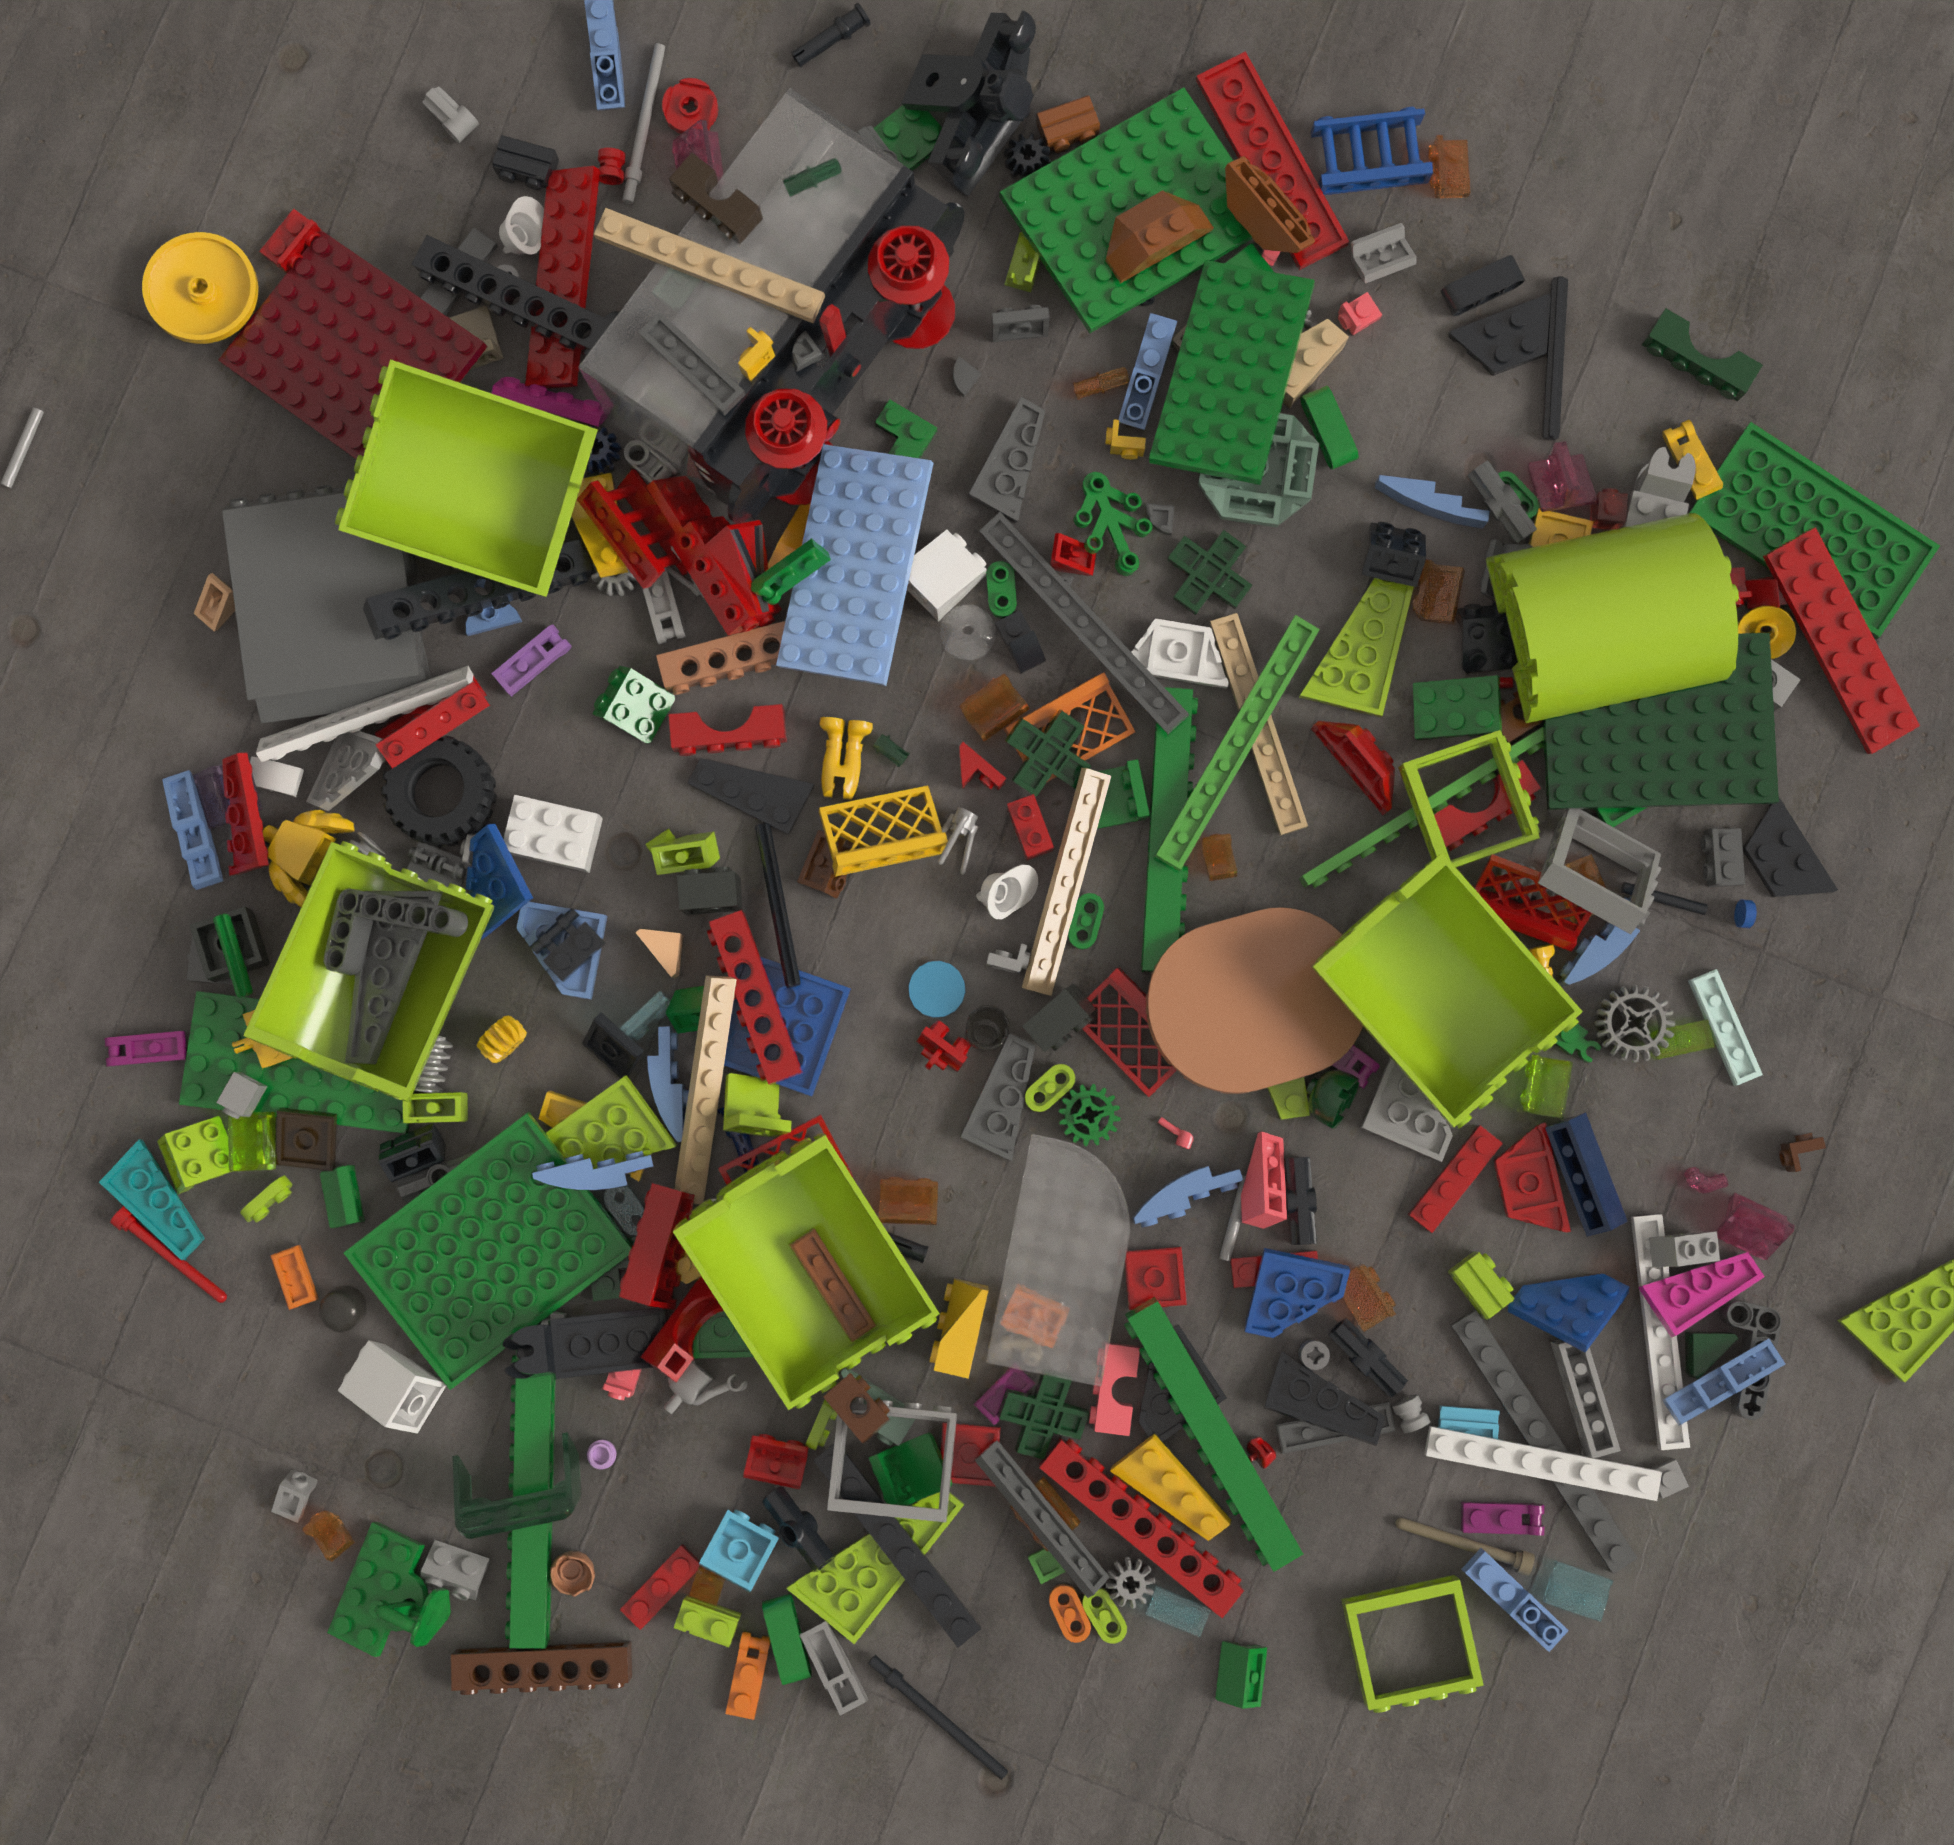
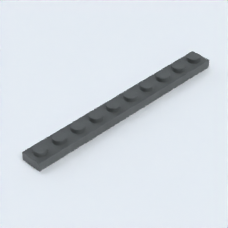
[979,512,1189,734]
[1450,1309,1637,1574]

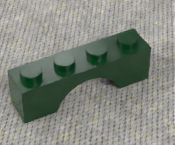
[1642,308,1763,401]

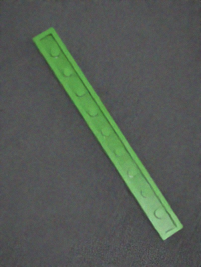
[1154,615,1320,871]
[1299,727,1544,889]

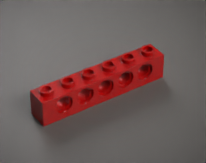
[707,910,803,1085]

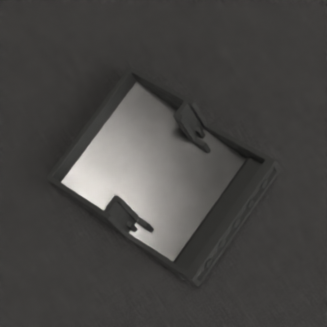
[222,482,431,723]

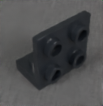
[1362,522,1426,587]

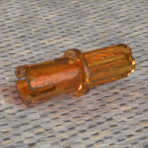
[1072,367,1129,400]

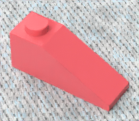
[1241,1132,1287,1229]

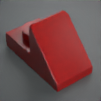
[1745,577,1788,609]
[959,742,1006,791]

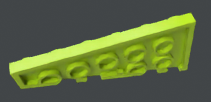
[1299,578,1414,718]
[546,1075,677,1169]
[1837,1259,1954,1382]
[786,1492,964,1644]

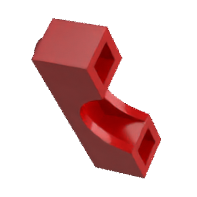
[669,704,787,756]
[1434,760,1541,851]
[641,1276,724,1382]

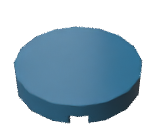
[909,961,965,1018]

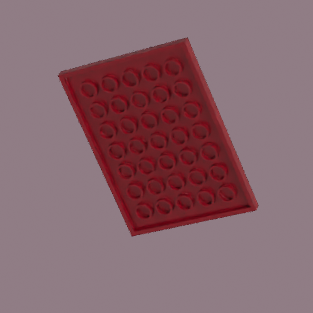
[218,230,488,460]

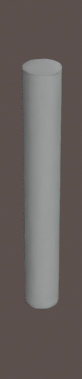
[0,407,44,489]
[1219,1175,1246,1261]

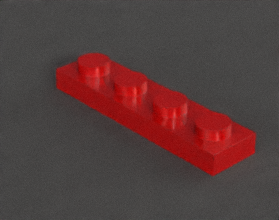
[1408,1125,1503,1233]

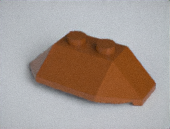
[1225,156,1315,253]
[1105,190,1214,284]

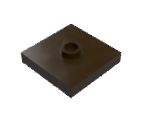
[275,1108,337,1171]

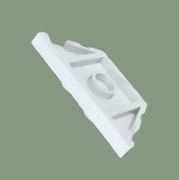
[1132,618,1229,689]

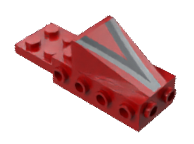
[646,476,782,635]

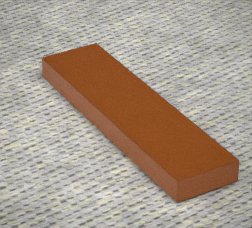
[789,1228,876,1342]

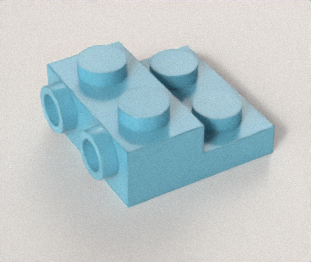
[699,1509,779,1592]

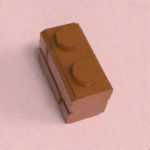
[1036,95,1100,153]

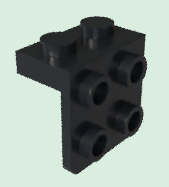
[1456,602,1518,673]

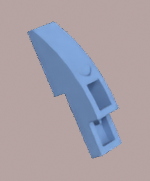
[584,0,625,111]
[1118,313,1177,430]
[1558,896,1640,987]
[647,1026,689,1142]
[532,1151,653,1190]
[1132,1166,1243,1228]
[1461,1548,1569,1652]

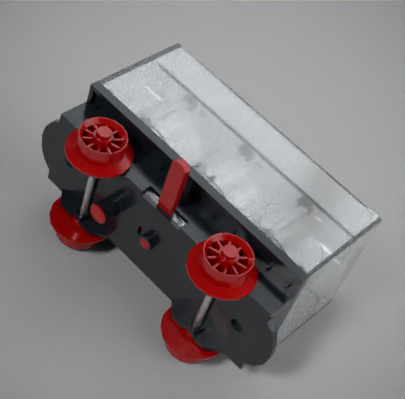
[578,88,965,524]

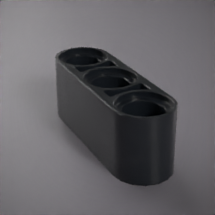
[1441,255,1525,317]

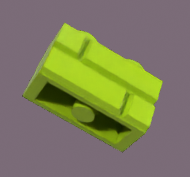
[403,1092,468,1123]
[1448,1251,1514,1320]
[674,1594,742,1647]

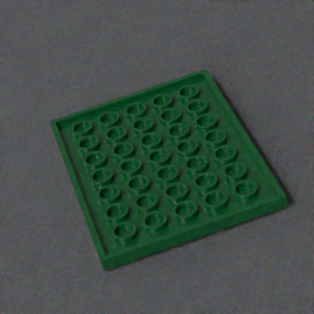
[1543,633,1779,810]

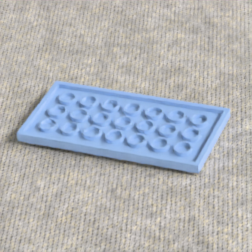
[776,444,934,686]

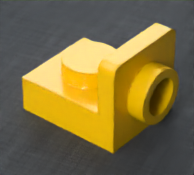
[738,327,775,381]

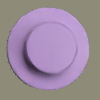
[587,1439,617,1469]

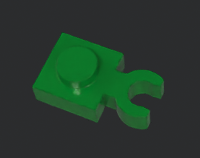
[1555,1024,1601,1063]

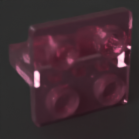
[672,119,725,190]
[1528,441,1597,512]
[1716,1192,1795,1260]

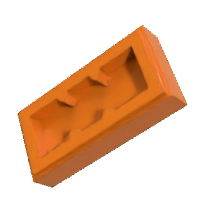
[270,1245,319,1310]

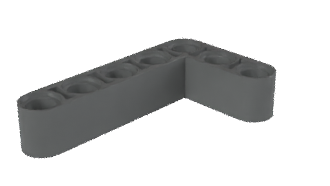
[324,889,468,975]

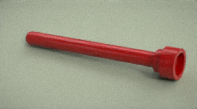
[110,1206,227,1303]

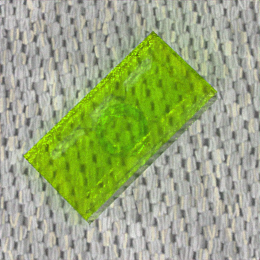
[1650,1019,1715,1060]

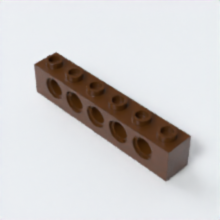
[451,1641,632,1695]

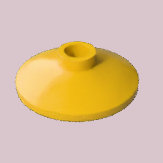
[1738,606,1796,659]

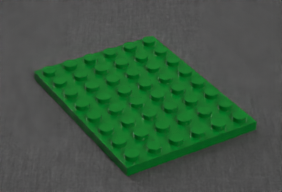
[999,87,1253,334]
[343,1112,633,1390]

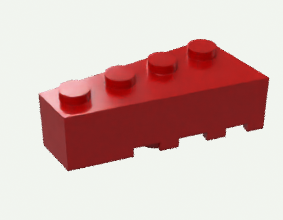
[619,1183,695,1310]

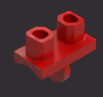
[916,1020,971,1072]

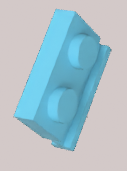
[1438,1405,1500,1439]

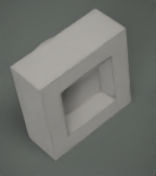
[1651,1458,1689,1499]

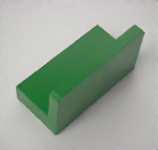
[665,985,704,1034]
[320,1165,365,1228]
[1216,1641,1267,1709]

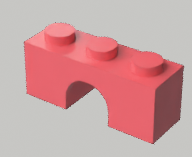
[1089,1342,1140,1436]

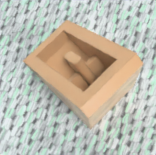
[194,573,235,632]
[636,929,684,979]

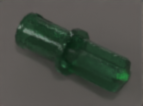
[782,158,842,198]

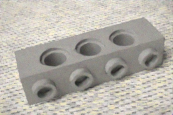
[1551,1339,1621,1459]

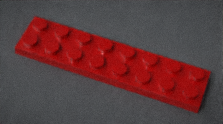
[1196,51,1350,270]
[525,166,600,388]
[1763,527,1920,754]

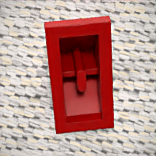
[1050,533,1096,576]

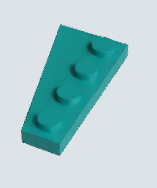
[99,1139,205,1260]

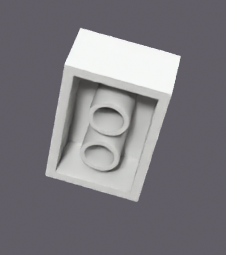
[503,795,603,873]

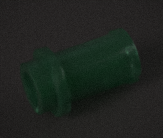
[873,733,910,768]

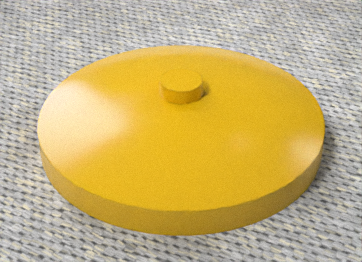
[142,232,258,344]

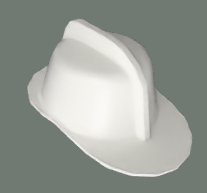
[499,196,544,255]
[976,864,1038,919]

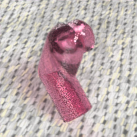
[1684,1167,1728,1194]

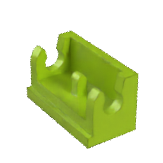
[1005,232,1041,293]

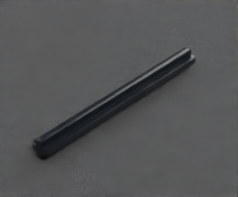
[1543,276,1568,440]
[755,823,801,988]

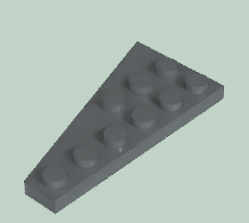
[345,891,442,1065]

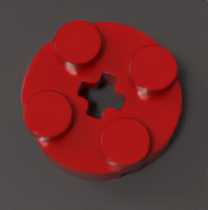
[662,78,718,136]

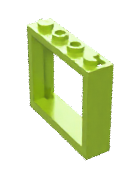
[1398,730,1540,868]
[1341,1575,1484,1713]

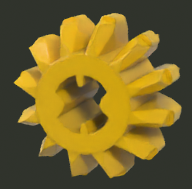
[477,1015,527,1063]

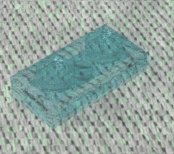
[1145,1586,1211,1637]

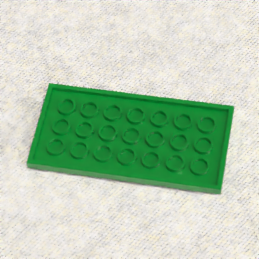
[1149,260,1315,485]
[1689,422,1940,639]
[179,991,414,1134]

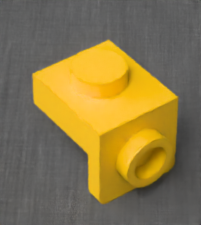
[1105,419,1146,460]

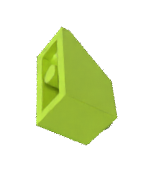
[651,831,720,875]

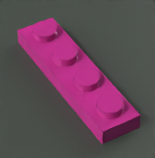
[492,377,608,427]

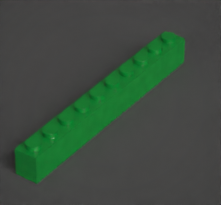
[1141,687,1198,973]
[1124,1297,1304,1572]
[505,1350,556,1648]

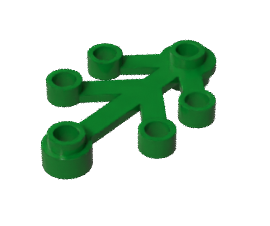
[1073,472,1152,576]

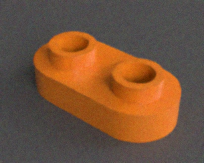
[1049,1584,1091,1643]

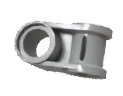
[624,440,677,484]

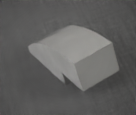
[800,1621,869,1716]

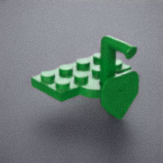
[327,1522,451,1657]

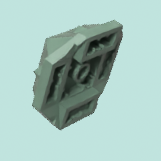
[1198,413,1319,527]

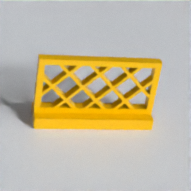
[819,785,948,877]

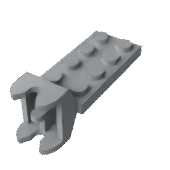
[1623,447,1696,528]

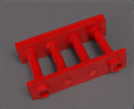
[577,469,690,589]
[375,675,490,769]

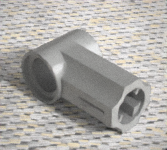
[422,86,479,143]

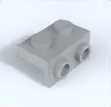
[1351,223,1416,284]
[421,1540,490,1601]

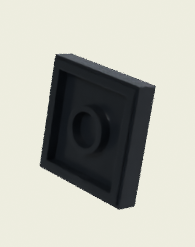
[582,1012,644,1078]

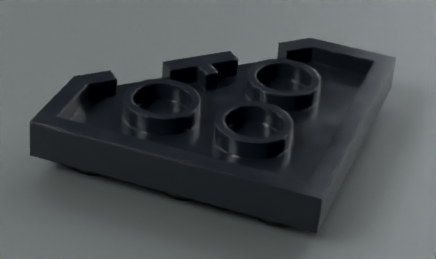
[1138,1324,1227,1442]

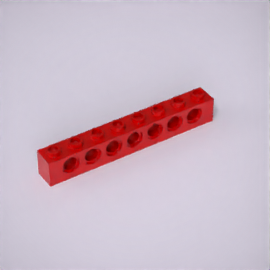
[1039,1437,1244,1619]

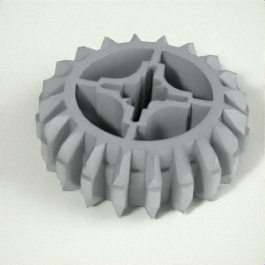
[1595,985,1675,1063]

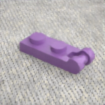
[491,624,572,697]

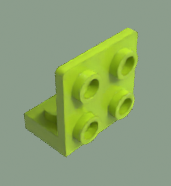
[723,1073,791,1138]
[157,1116,239,1194]

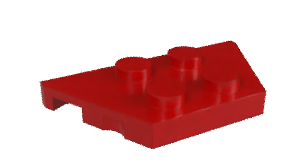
[1493,1123,1571,1233]

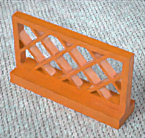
[1003,672,1135,783]

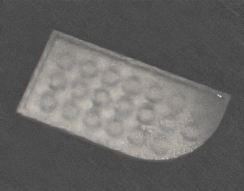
[986,1134,1130,1387]

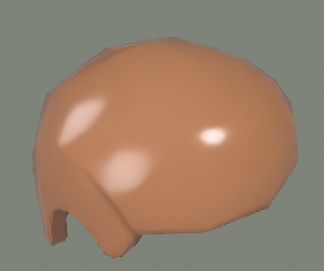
[550,1551,595,1597]

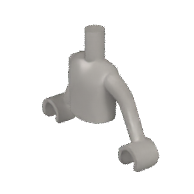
[664,1361,747,1414]

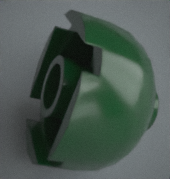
[1306,1070,1360,1129]

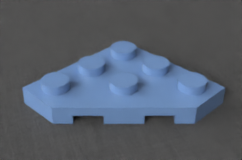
[517,902,607,1000]

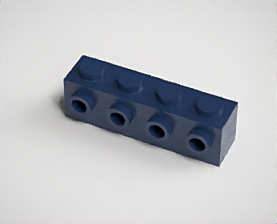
[1545,1112,1628,1237]

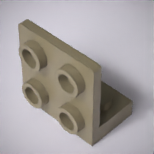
[450,306,504,370]

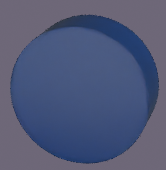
[1734,899,1757,928]

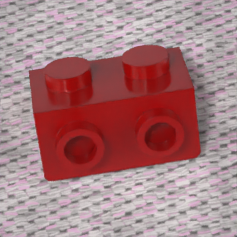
[743,1434,809,1490]

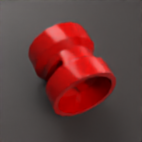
[597,148,626,185]

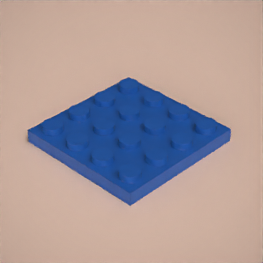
[724,957,851,1097]

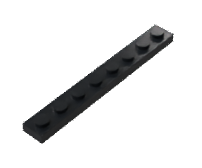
[813,1443,981,1648]

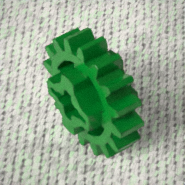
[1058,1084,1121,1146]

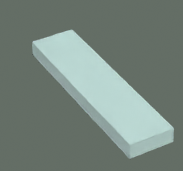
[1688,969,1763,1086]

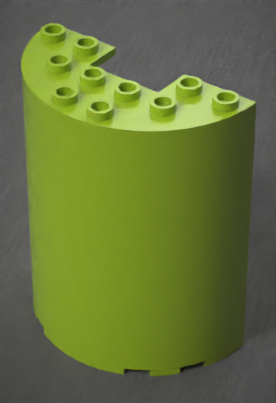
[335,359,598,597]
[1485,513,1739,723]
[243,841,494,1102]
[1311,853,1583,1128]
[673,1133,940,1410]

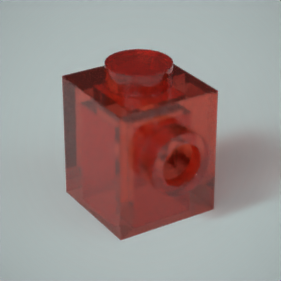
[1590,488,1628,529]

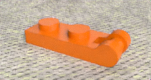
[725,1631,771,1720]

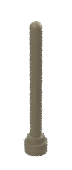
[1395,1517,1535,1576]

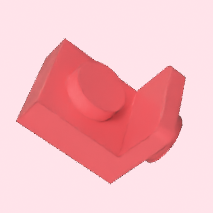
[1338,292,1382,335]
[602,1369,641,1400]

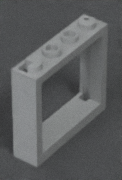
[1538,809,1661,934]
[827,1398,957,1522]

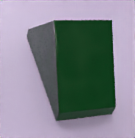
[1685,1331,1738,1379]

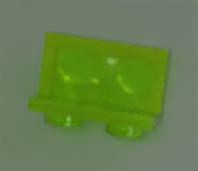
[1521,1054,1573,1119]
[228,1112,276,1171]

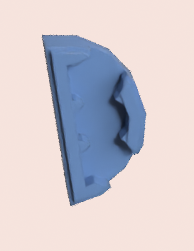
[466,604,522,636]

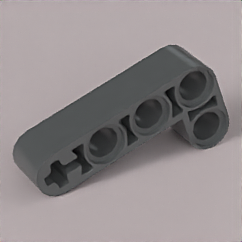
[1719,1300,1782,1420]

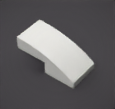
[250,756,304,797]

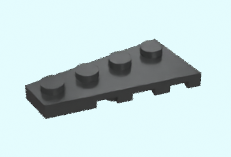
[967,397,1045,523]
[959,1033,1035,1161]

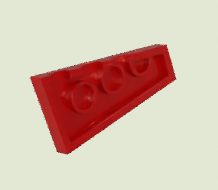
[222,753,269,876]

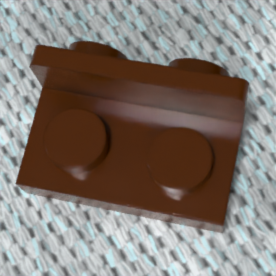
[797,830,858,899]

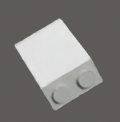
[907,530,987,622]
[338,1340,446,1434]

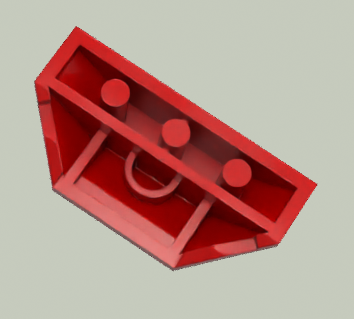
[1311,721,1395,815]

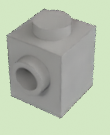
[216,1072,267,1119]

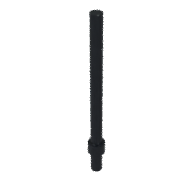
[868,1654,1008,1780]

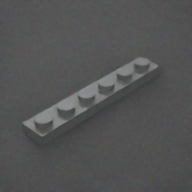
[975,1440,1109,1598]

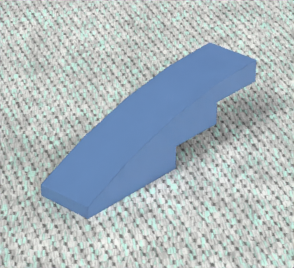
[1375,475,1489,529]
[162,770,223,890]
[1662,1339,1785,1426]

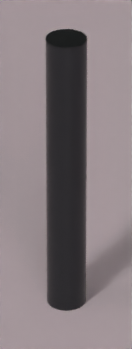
[1621,882,1708,915]

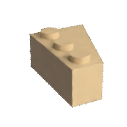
[1283,319,1349,408]

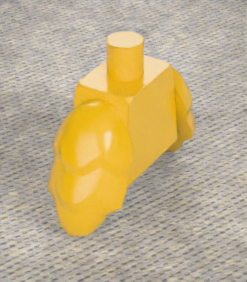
[263,810,355,908]

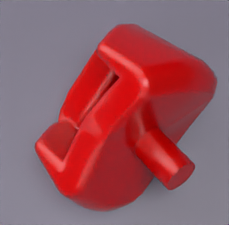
[1247,1437,1276,1469]

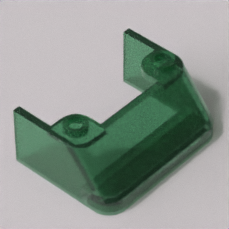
[452,1432,582,1539]

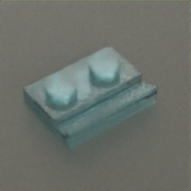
[619,991,671,1040]
[1543,1560,1613,1622]

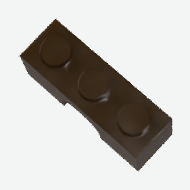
[669,152,763,245]

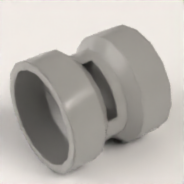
[1392,1394,1430,1433]

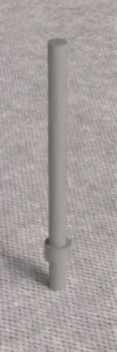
[622,43,665,204]

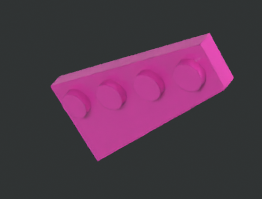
[1638,1252,1765,1338]

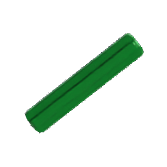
[213,914,253,997]

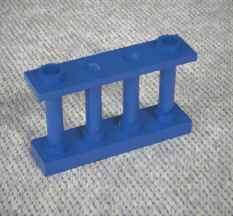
[1310,107,1433,195]

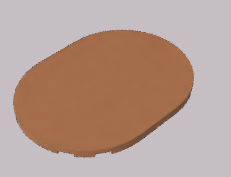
[1146,908,1363,1094]

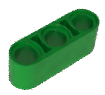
[1300,386,1359,470]
[762,1594,812,1685]

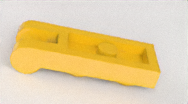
[1662,419,1723,500]

